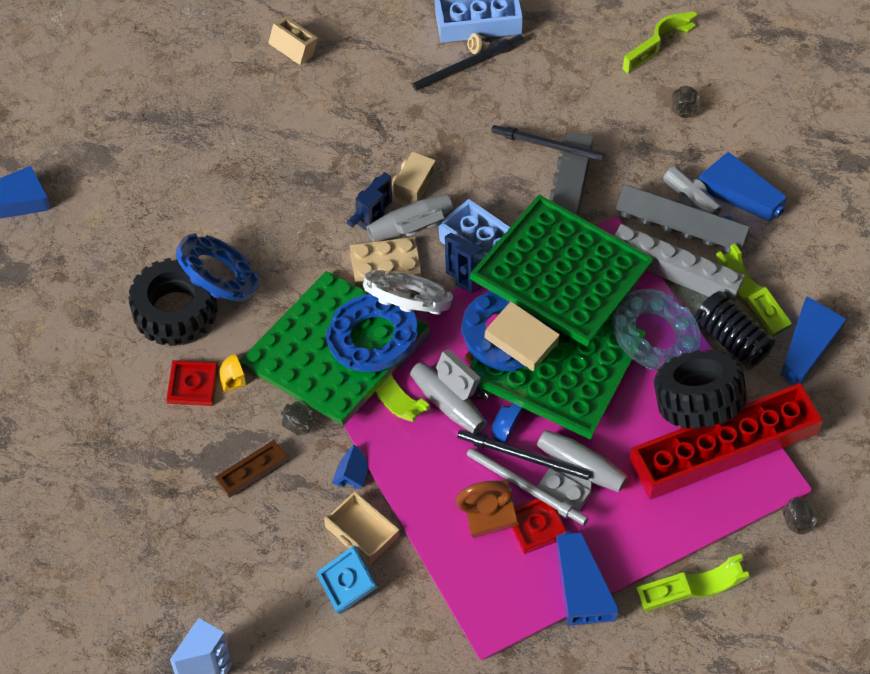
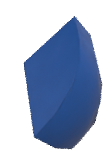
[492,404,522,444]
[332,445,368,489]

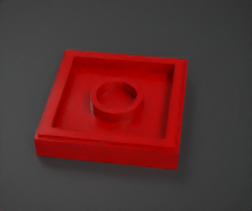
[166,360,218,406]
[511,498,567,555]

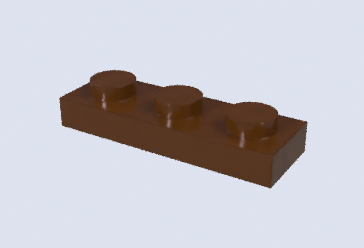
[215,440,288,498]

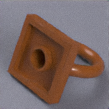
[455,479,519,538]

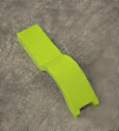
[623,11,698,74]
[716,243,792,337]
[374,374,430,422]
[636,554,750,612]

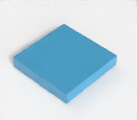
[316,545,379,614]

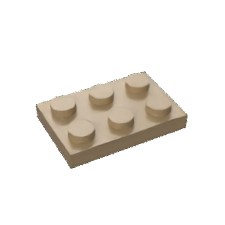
[350,237,421,286]

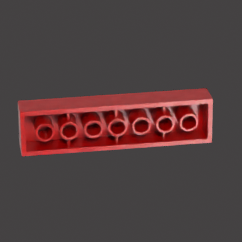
[629,383,823,500]

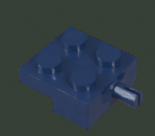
[347,172,392,231]
[445,233,484,293]

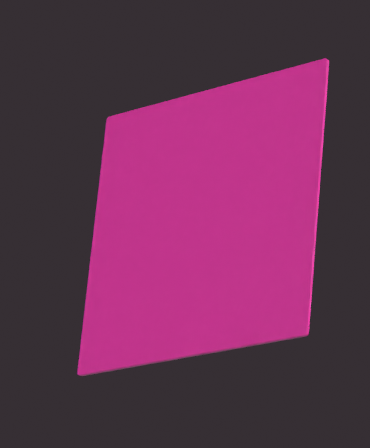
[344,217,811,660]

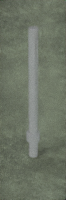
[467,448,589,526]

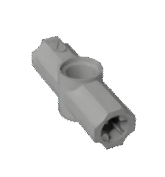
[663,166,723,215]

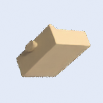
[485,302,560,371]
[324,491,400,565]

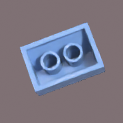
[170,618,232,674]

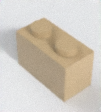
[269,16,318,65]
[392,152,435,203]

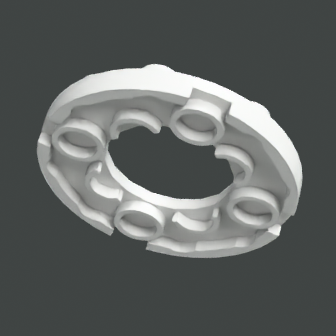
[363,270,453,314]

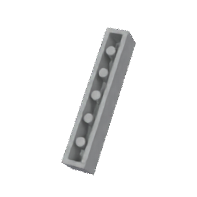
[615,224,745,302]

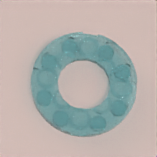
[612,289,701,370]

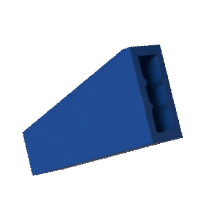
[698,152,787,222]
[0,166,51,219]
[781,296,846,385]
[556,532,618,626]

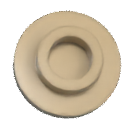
[467,33,490,54]

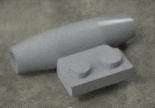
[367,195,453,242]
[410,349,487,434]
[537,430,628,511]

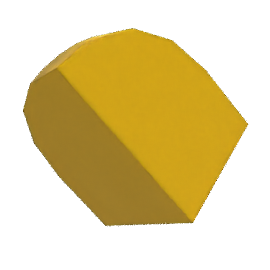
[219,353,246,393]

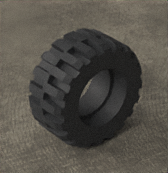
[128,258,218,346]
[654,350,747,429]

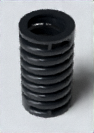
[694,291,776,370]

